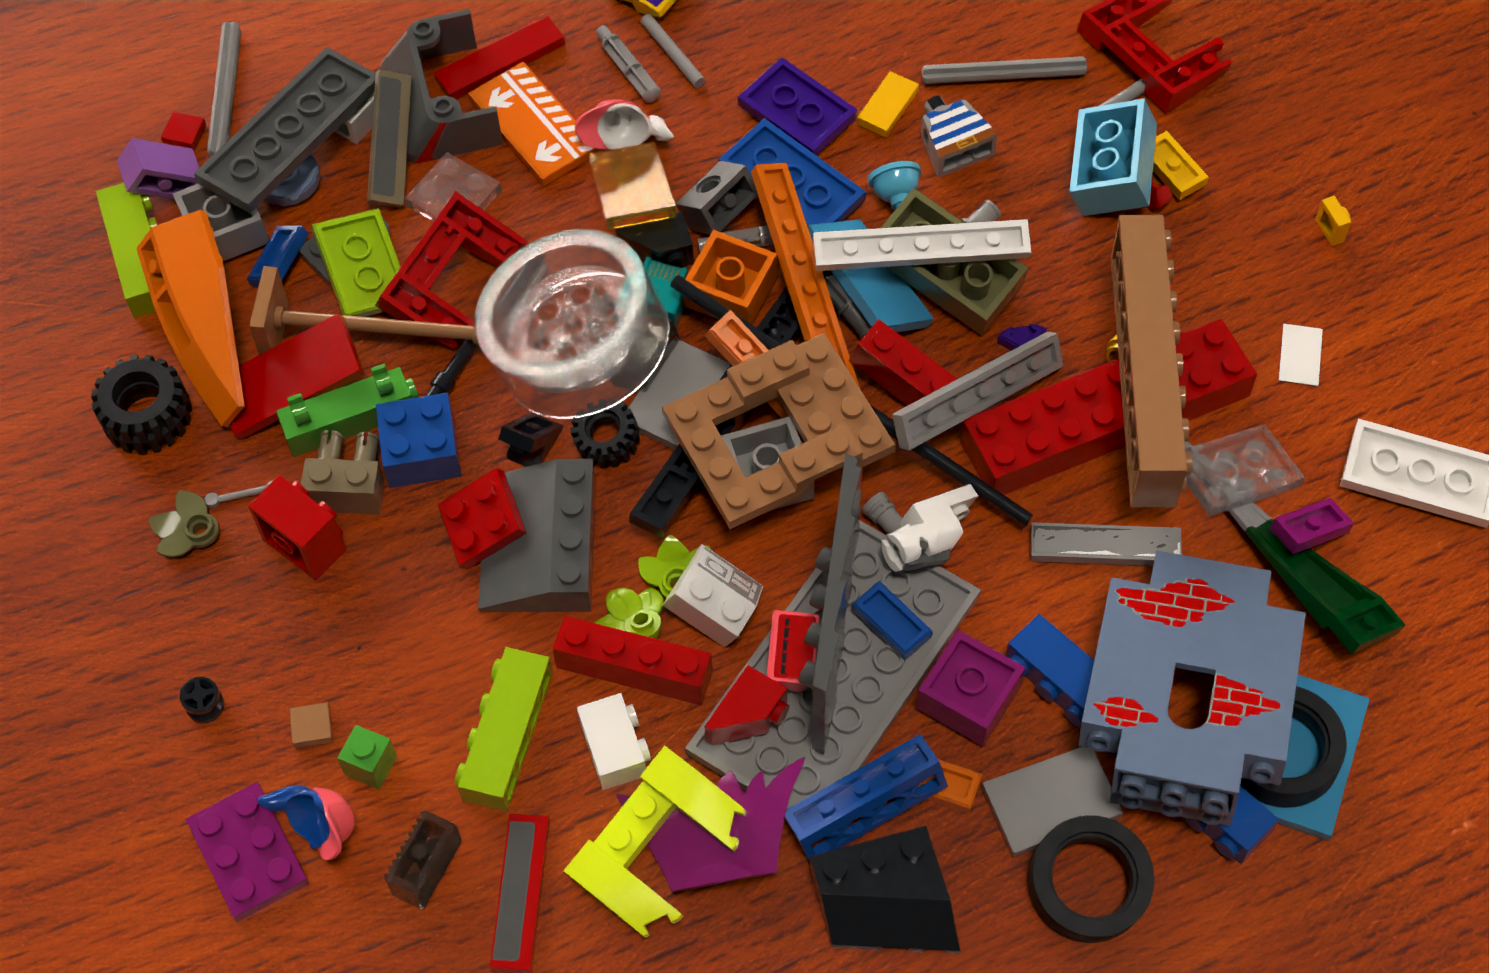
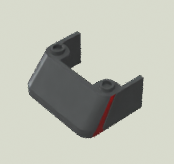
[381,9,503,163]

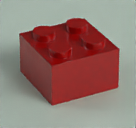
[248,475,346,581]

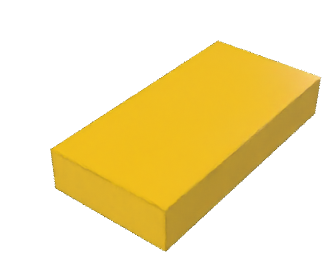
[857,71,919,138]

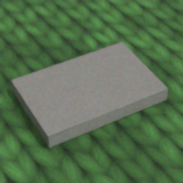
[628,338,730,450]
[981,747,1123,857]

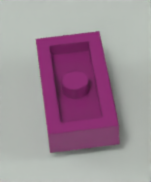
[1270,498,1354,554]

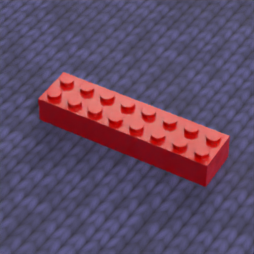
[960,318,1257,495]

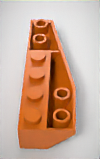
[136,210,245,426]

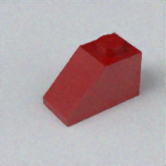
[704,665,790,745]

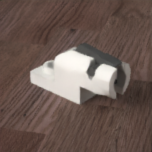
[881,484,978,572]

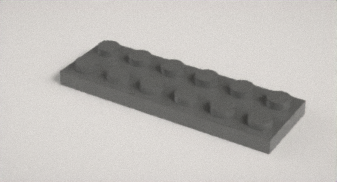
[194,47,376,213]

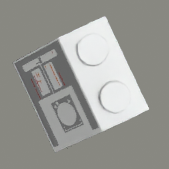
[663,544,763,648]

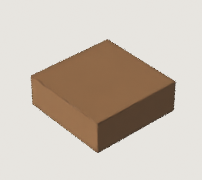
[289,702,333,749]

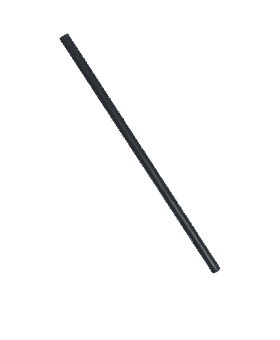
[670,275,1033,527]

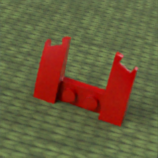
[1077,0,1232,113]
[375,191,528,349]

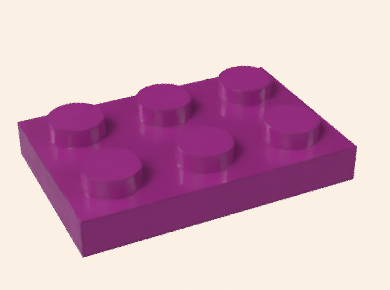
[186,782,309,922]

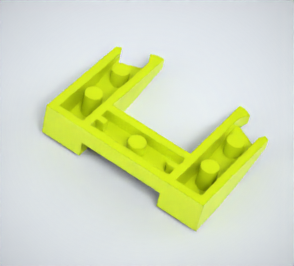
[564,746,746,938]

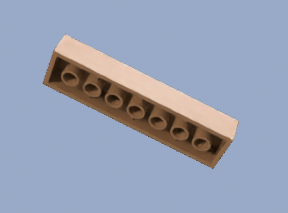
[1111,215,1192,507]

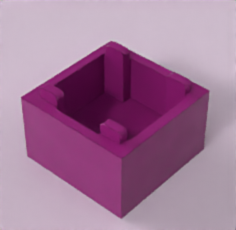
[916,630,1026,747]

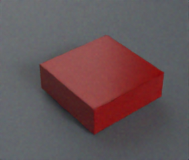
[160,111,206,151]

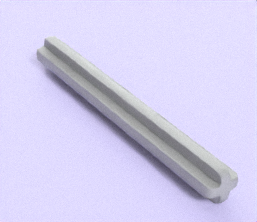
[207,21,241,158]
[922,57,1087,84]

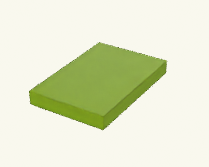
[311,208,401,317]

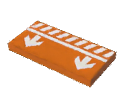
[468,62,599,186]

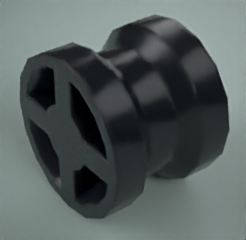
[179,676,224,724]

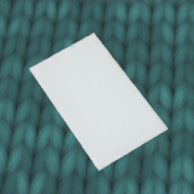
[1279,324,1323,386]

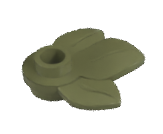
[148,490,220,557]

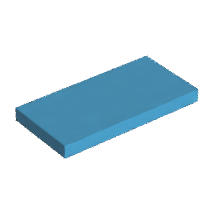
[808,219,934,332]
[1260,675,1370,841]

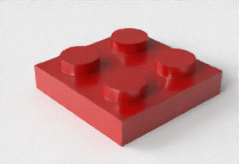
[438,467,527,569]

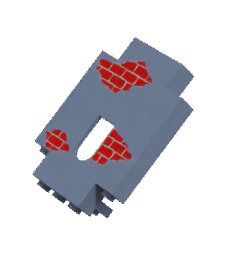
[1078,550,1306,826]

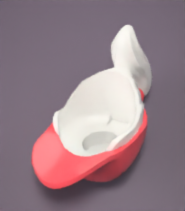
[575,99,674,150]

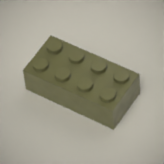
[881,188,1028,336]

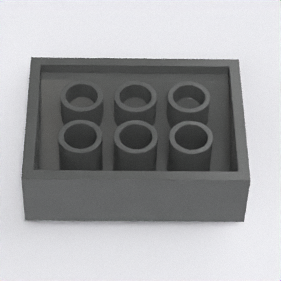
[478,459,596,612]

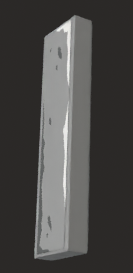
[1030,522,1182,566]

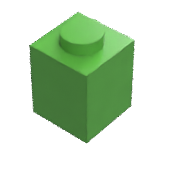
[337,725,397,790]

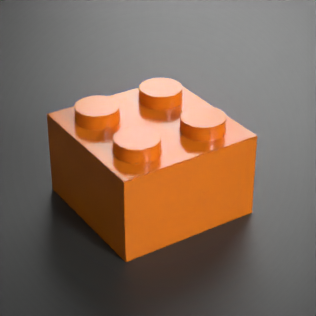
[684,230,777,324]

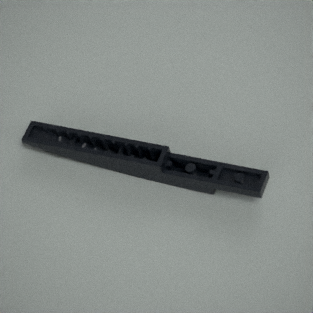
[629,270,833,538]

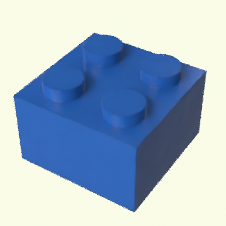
[376,393,462,488]

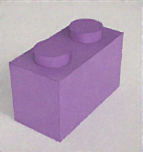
[117,138,199,199]

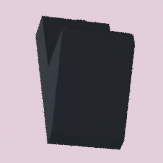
[498,412,563,467]

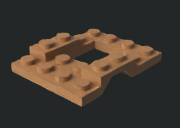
[662,333,895,529]

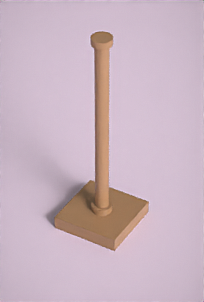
[249,266,484,355]

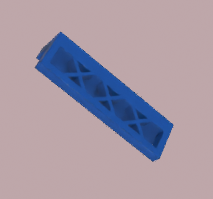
[785,734,948,863]

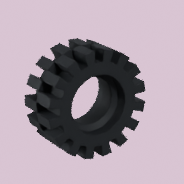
[570,397,640,468]

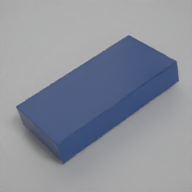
[247,226,309,287]
[852,581,933,660]

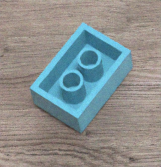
[1069,98,1157,216]

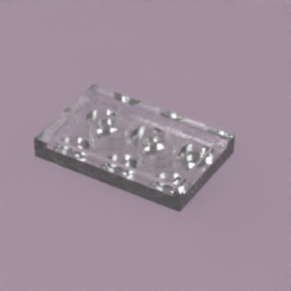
[1185,424,1305,516]

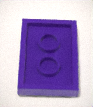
[738,57,858,155]

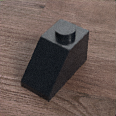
[615,211,694,269]

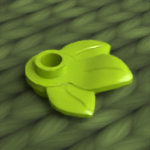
[638,535,711,599]
[594,587,664,639]

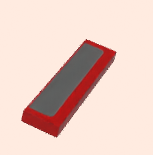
[490,813,550,973]

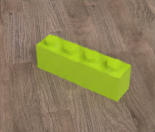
[96,183,158,318]
[455,647,553,812]

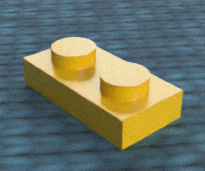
[1153,131,1209,200]

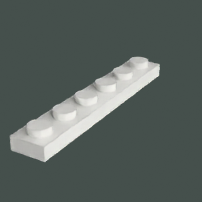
[813,219,1031,271]

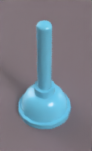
[867,161,922,210]

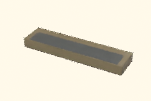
[367,69,412,208]

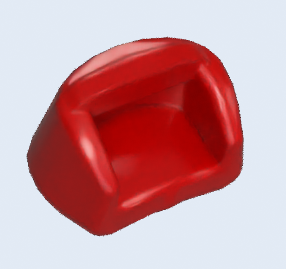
[1148,180,1172,210]

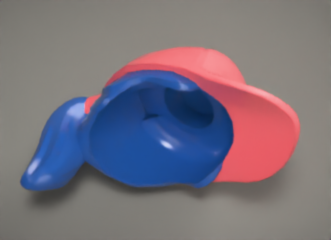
[257,785,355,860]

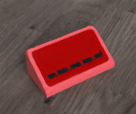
[767,610,820,693]

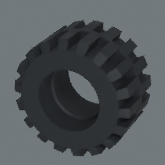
[91,355,192,454]

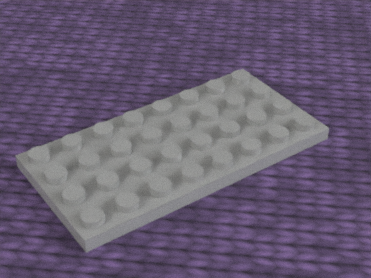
[685,520,981,809]

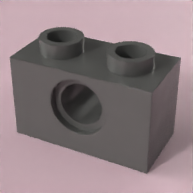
[675,161,758,235]

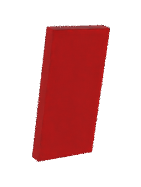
[230,313,365,440]

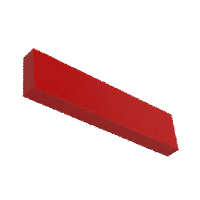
[434,16,565,99]

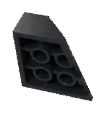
[810,826,960,954]

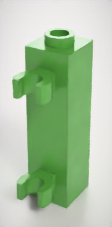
[276,364,419,457]

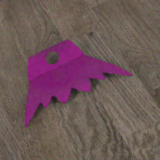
[616,757,805,893]

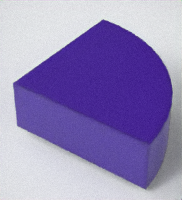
[997,324,1047,350]

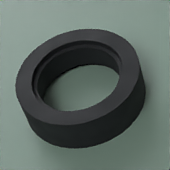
[1240,686,1347,808]
[1027,815,1155,943]

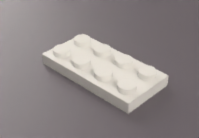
[1340,418,1489,528]

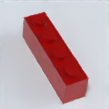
[552,615,713,706]

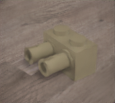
[301,430,385,515]

